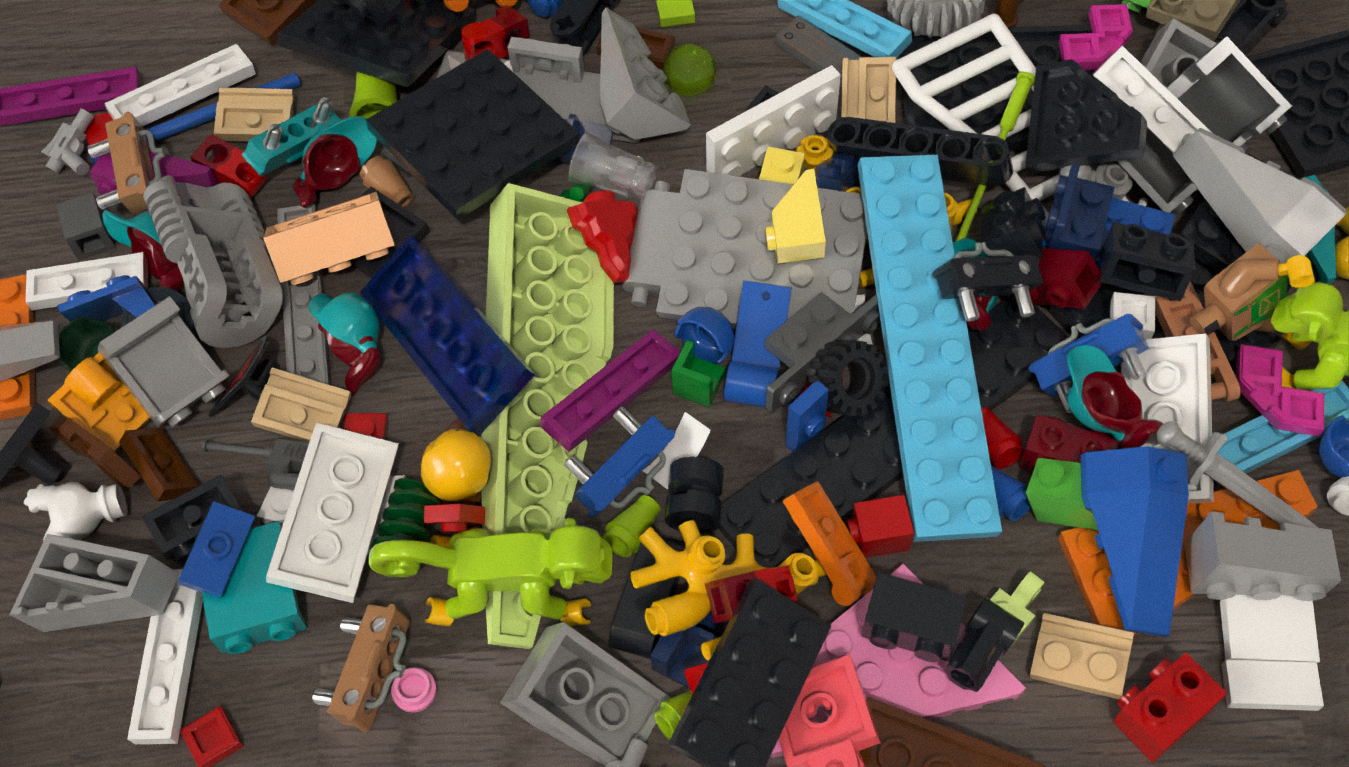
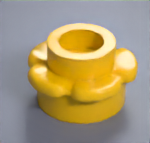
[796,135,833,169]

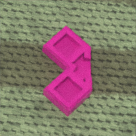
[1058,4,1133,70]
[1236,344,1325,436]

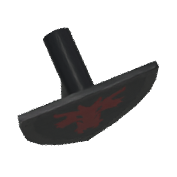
[208,335,277,417]

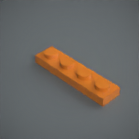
[0,274,36,420]

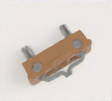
[88,112,165,214]
[312,604,410,733]

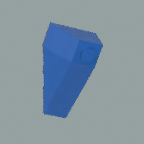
[1080,446,1189,637]

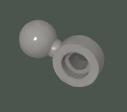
[1060,162,1132,200]

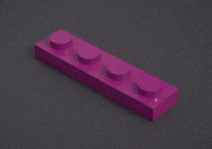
[0,67,141,126]
[539,329,680,452]

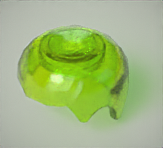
[663,43,716,97]

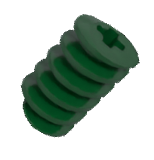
[366,478,443,571]

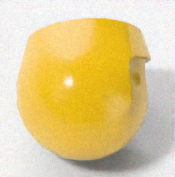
[421,429,491,501]

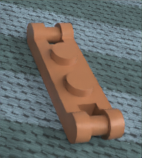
[1143,281,1240,404]

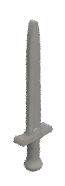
[1157,421,1318,528]

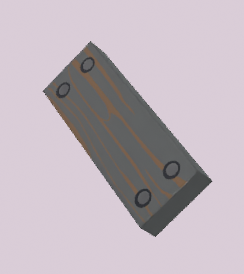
[775,16,863,88]

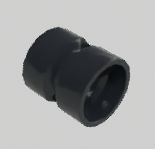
[665,456,724,534]

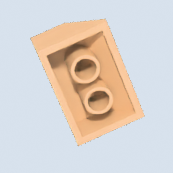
[263,192,394,285]

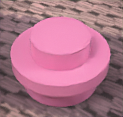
[391,667,437,713]

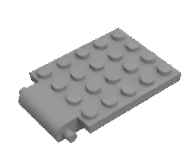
[622,169,867,329]

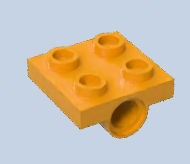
[47,353,151,453]

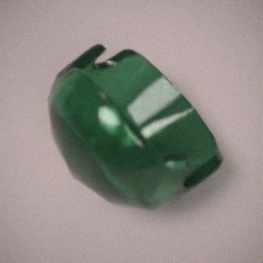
[58,317,117,372]

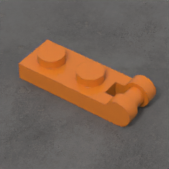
[783,481,876,606]

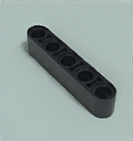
[827,117,1013,186]

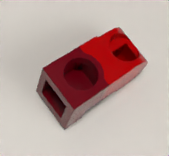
[462,5,529,61]
[190,133,269,198]
[705,565,798,624]

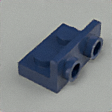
[1045,163,1115,259]

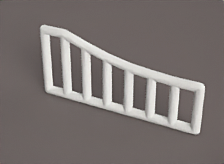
[891,14,1129,230]

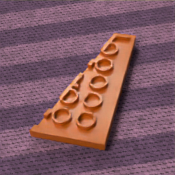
[1058,470,1318,636]

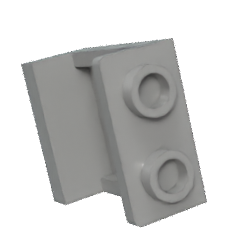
[97,297,230,428]

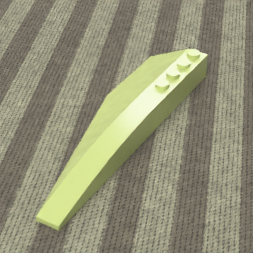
[482,183,614,649]

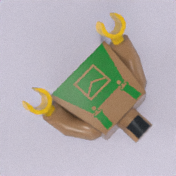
[1190,243,1315,343]

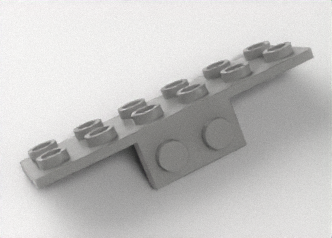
[437,37,640,143]

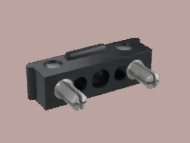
[932,242,1044,321]

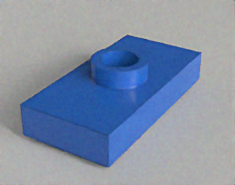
[786,381,829,452]
[178,501,255,599]

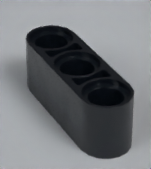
[608,535,685,660]

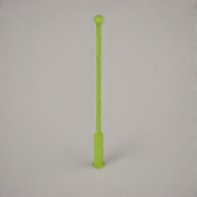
[956,71,1035,241]

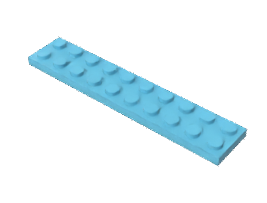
[857,155,1002,542]

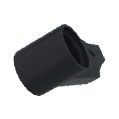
[944,597,1024,692]

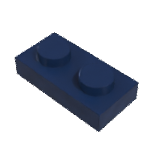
[814,154,860,192]

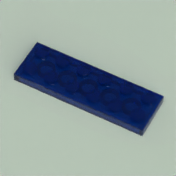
[360,235,535,436]

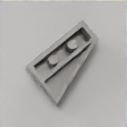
[1184,511,1341,601]
[9,534,179,632]

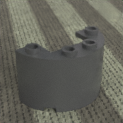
[1116,36,1292,215]

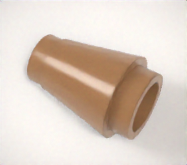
[360,155,414,208]

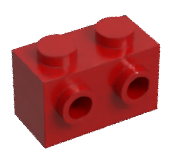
[1112,653,1227,763]

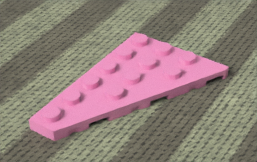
[770,564,1026,758]

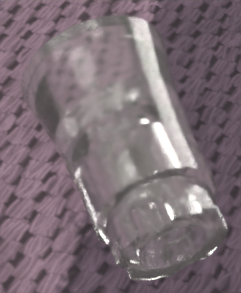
[568,132,657,201]

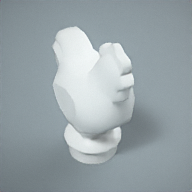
[24,481,128,541]

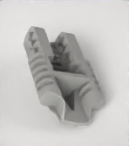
[143,175,283,348]

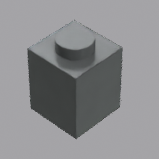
[55,192,116,261]

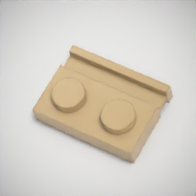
[841,57,897,123]
[214,87,295,142]
[251,367,351,442]
[1030,613,1134,700]

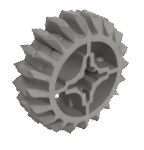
[887,0,985,38]

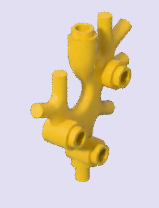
[631,520,827,660]

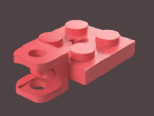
[779,654,881,767]

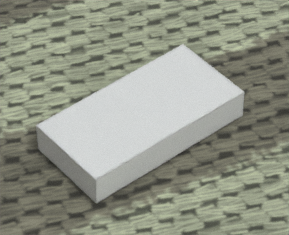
[1221,659,1324,711]

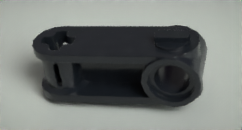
[550,0,620,55]
[1214,0,1289,56]

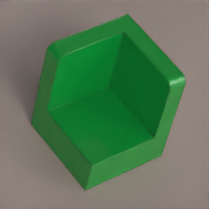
[671,339,725,408]

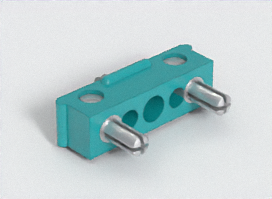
[242,97,341,176]

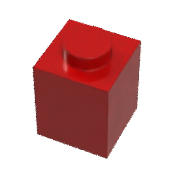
[845,495,915,558]

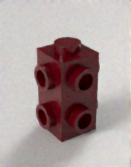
[1029,248,1102,309]
[1018,414,1119,475]

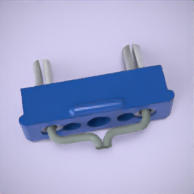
[1029,314,1149,413]
[564,407,675,518]

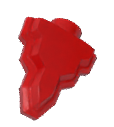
[567,190,638,283]

